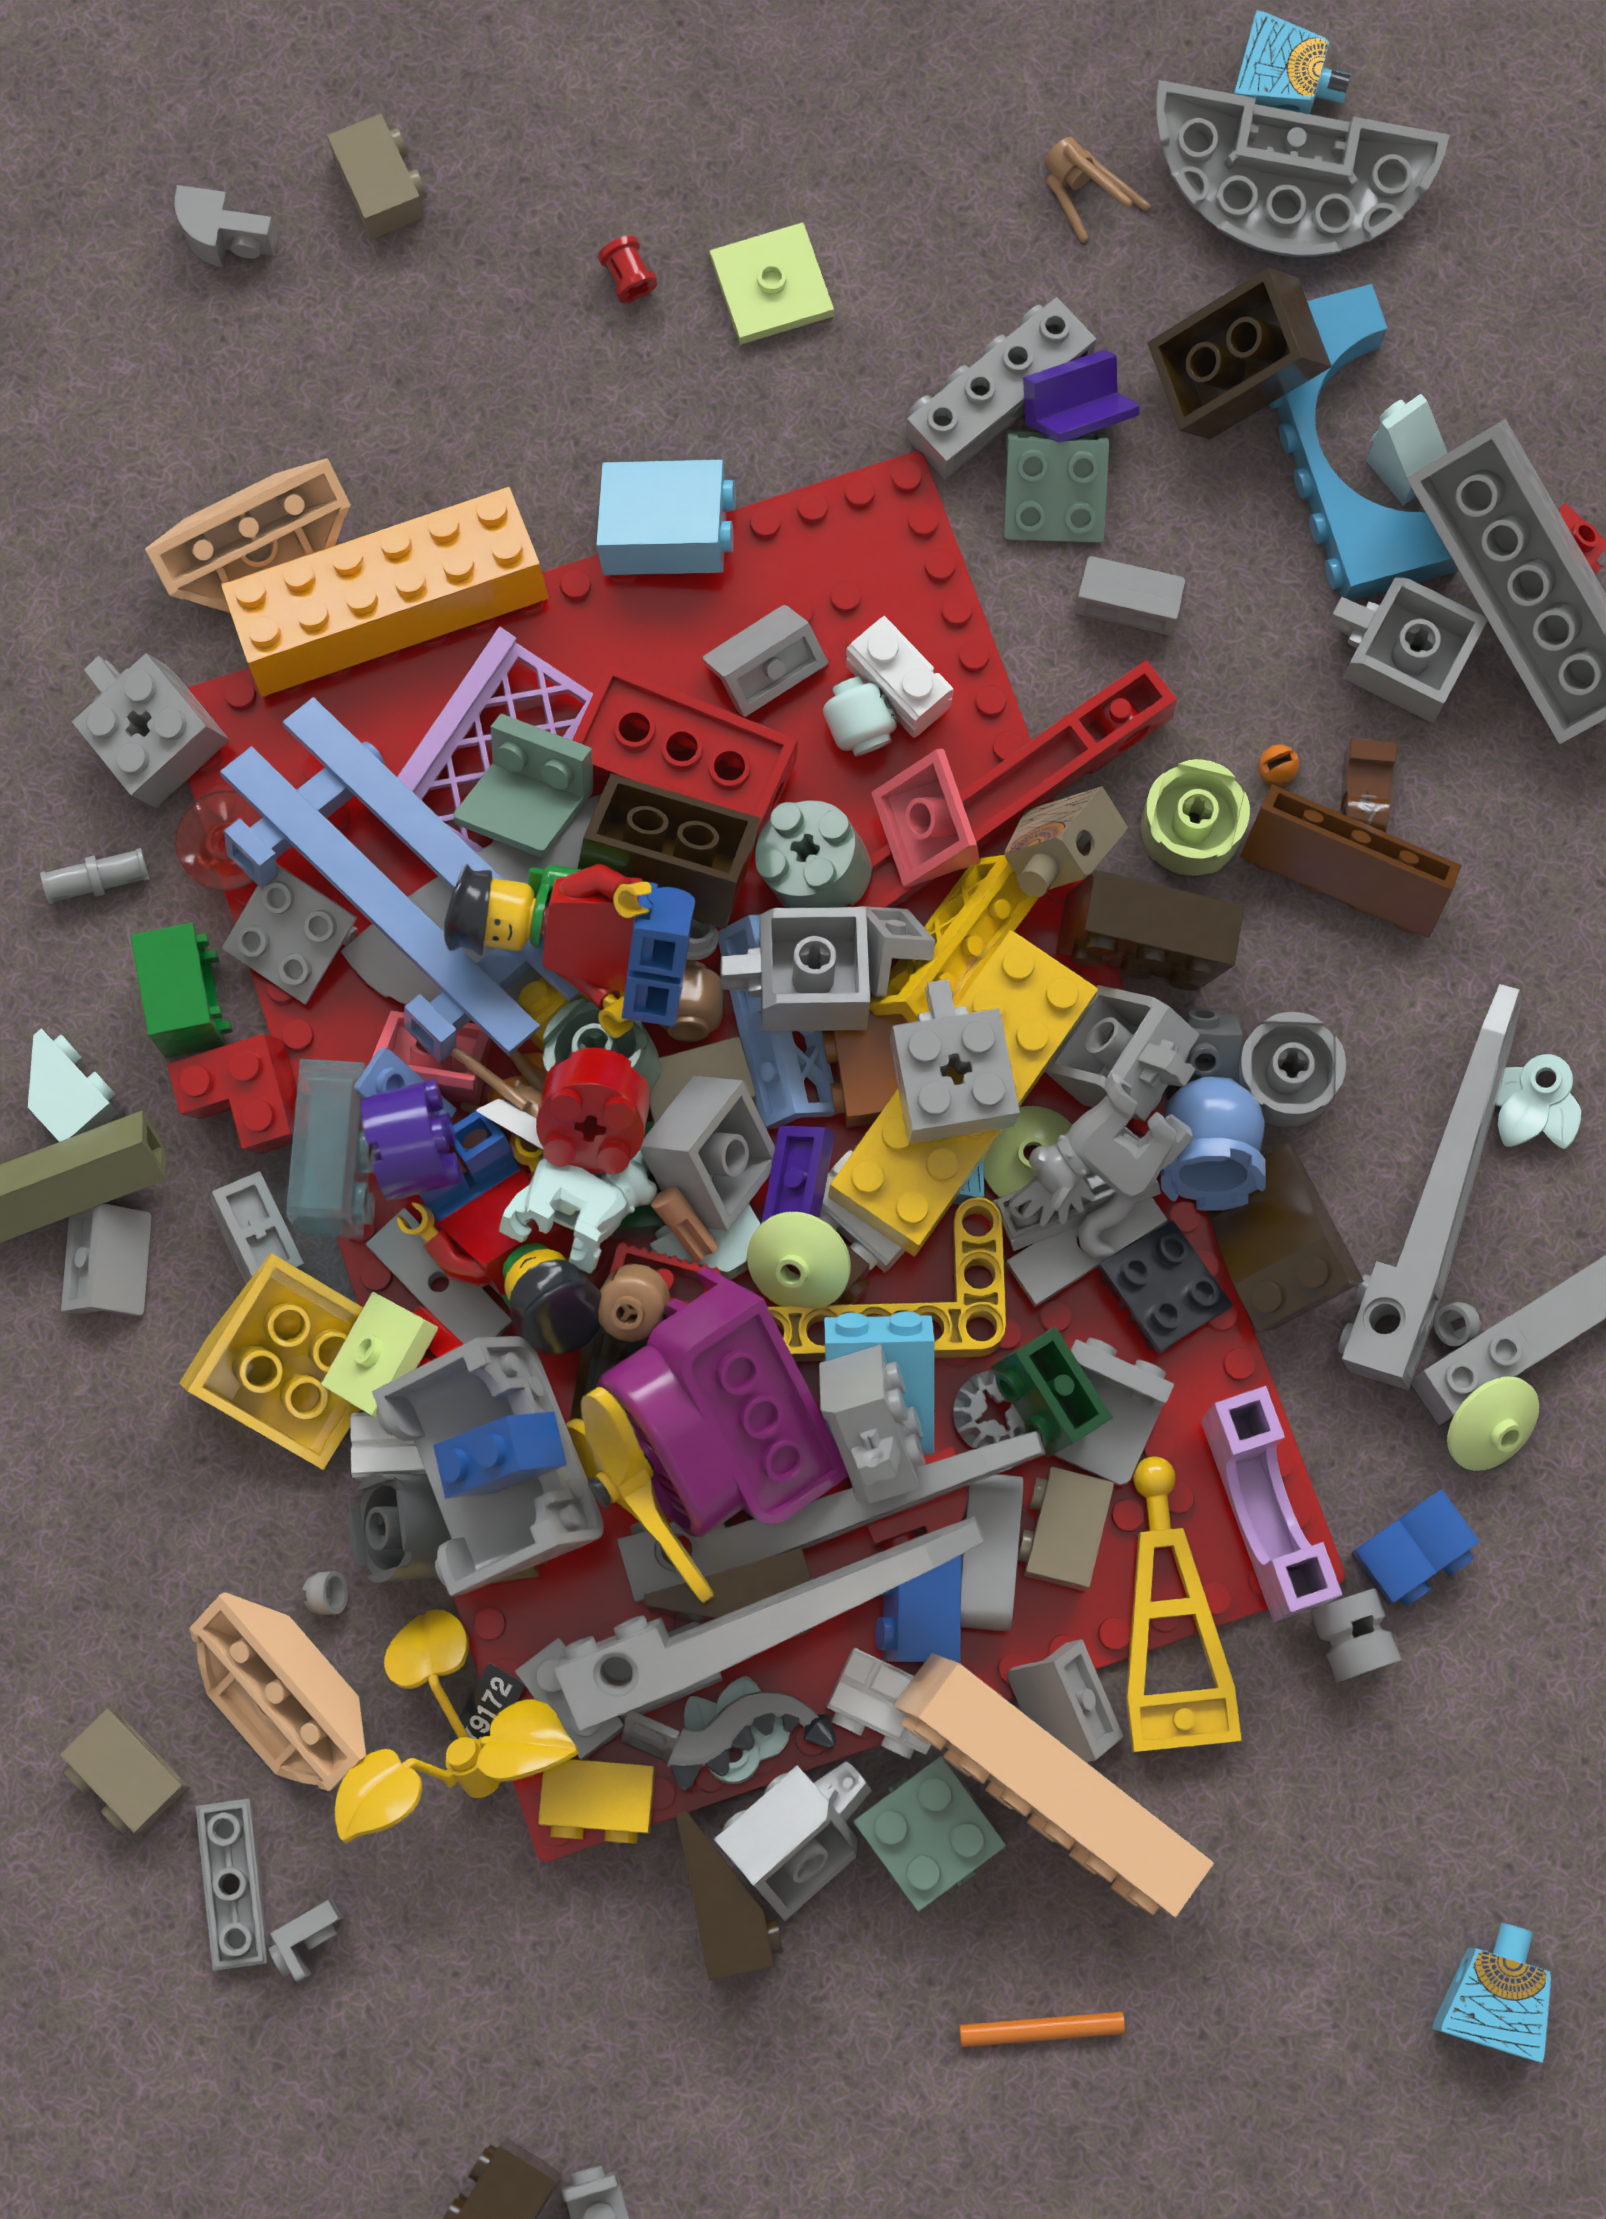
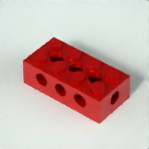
[572,663,797,848]

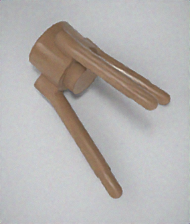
[1044,137,1151,243]
[452,1047,544,1140]

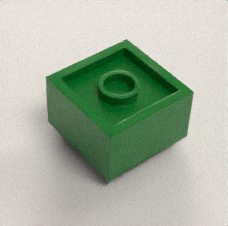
[130,923,233,1059]

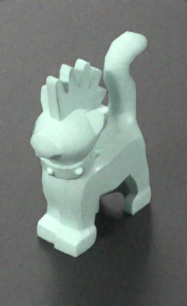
[499,1150,657,1273]

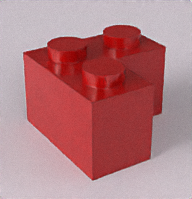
[167,1034,309,1154]

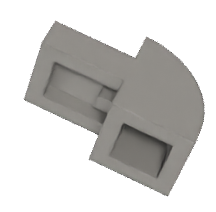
[175,185,278,267]

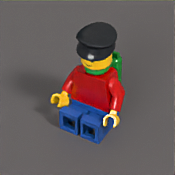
[444,864,695,1038]
[397,1111,602,1355]

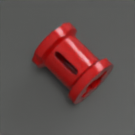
[597,236,657,303]

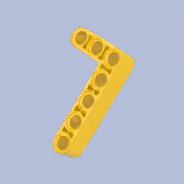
[768,1197,1006,1362]

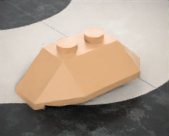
[145,458,351,613]
[189,1592,366,1791]

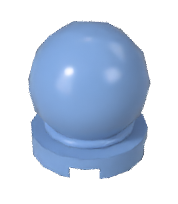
[1161,1076,1266,1210]

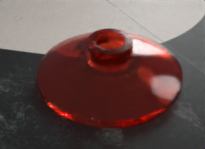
[175,790,263,891]

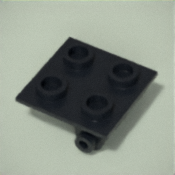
[1097,1220,1233,1355]

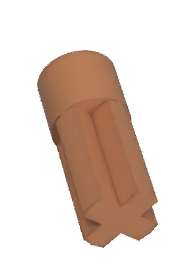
[651,1186,718,1262]

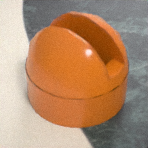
[1257,744,1300,787]

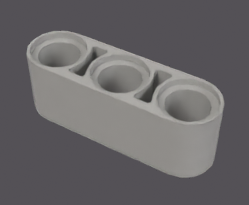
[961,1474,1023,1632]

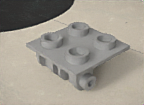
[222,863,358,1004]

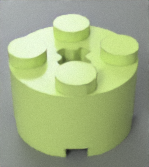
[1141,759,1250,876]

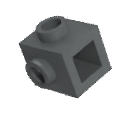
[1177,1008,1243,1083]

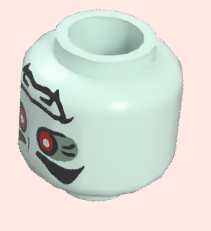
[823,676,898,757]

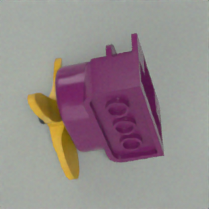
[566,1267,849,1603]

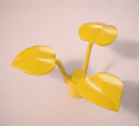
[335,1609,578,1844]

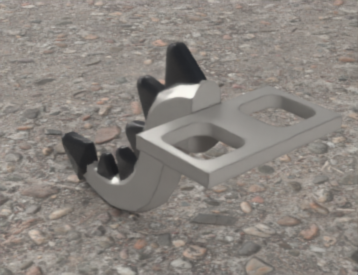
[621,1691,836,1791]

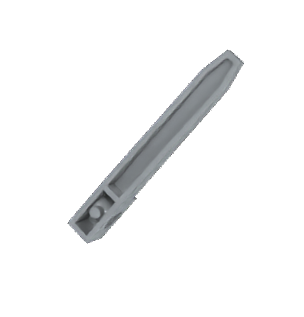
[1338,984,1522,1390]
[1411,1255,1606,1426]
[617,1431,1045,1603]
[554,1516,984,1731]

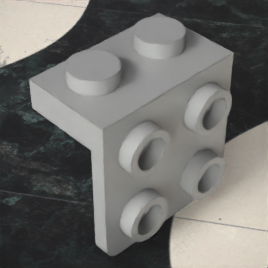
[1053,1338,1174,1485]

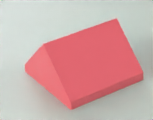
[871,749,980,887]
[370,1011,491,1105]

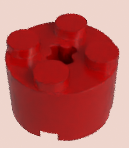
[536,1048,650,1174]

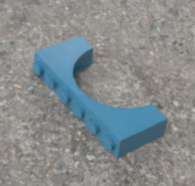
[1269,284,1459,601]

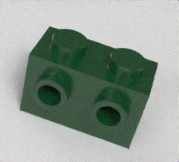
[990,1326,1113,1458]

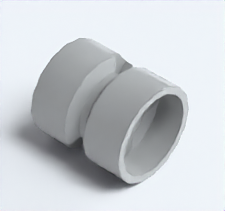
[1310,1588,1402,1683]

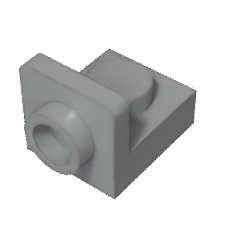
[269,1899,344,1982]
[561,2165,630,2219]

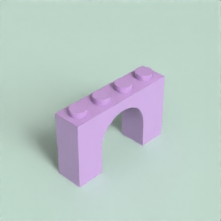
[1200,1386,1343,1623]

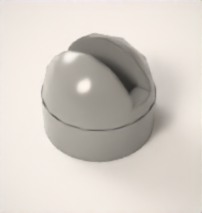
[1434,1302,1482,1346]
[302,1571,348,1615]

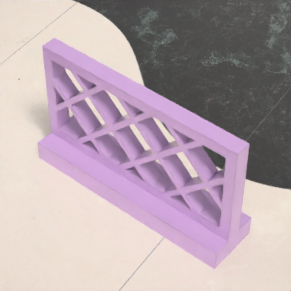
[397,627,593,853]

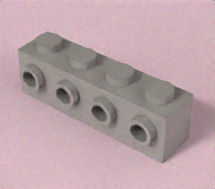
[905,297,1096,480]

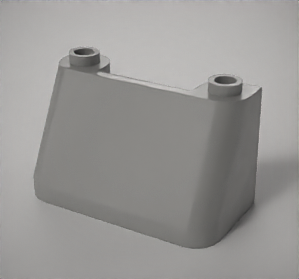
[372,1336,603,1596]

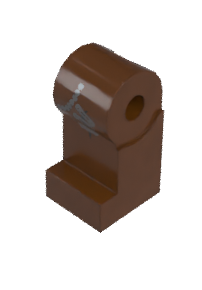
[1340,738,1397,833]

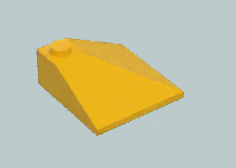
[179,1252,363,1470]

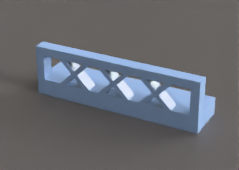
[718,915,835,1129]

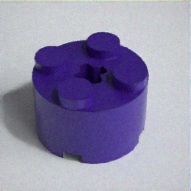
[361,1079,462,1201]

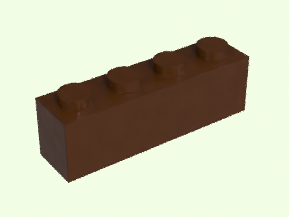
[1240,784,1462,938]

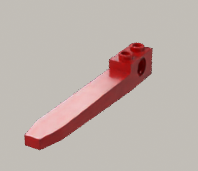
[845,660,1177,908]

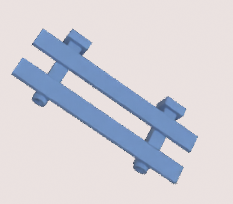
[220,697,581,1064]

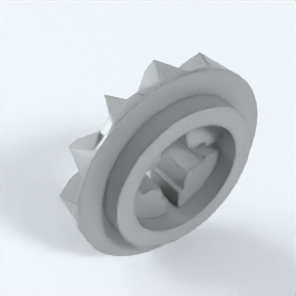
[953,1370,1026,1449]

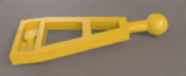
[1126,1457,1242,1752]

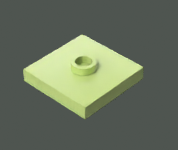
[710,223,834,345]
[321,1291,438,1419]

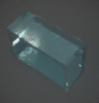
[286,1059,376,1239]

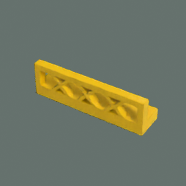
[869,855,1039,1023]

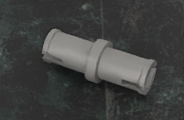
[40,848,149,904]

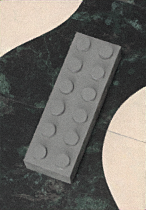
[1406,419,1606,744]

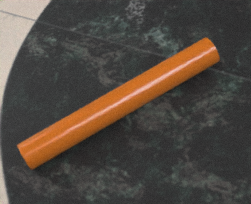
[959,2012,1125,2047]

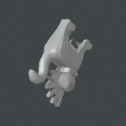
[1010,1073,1193,1259]

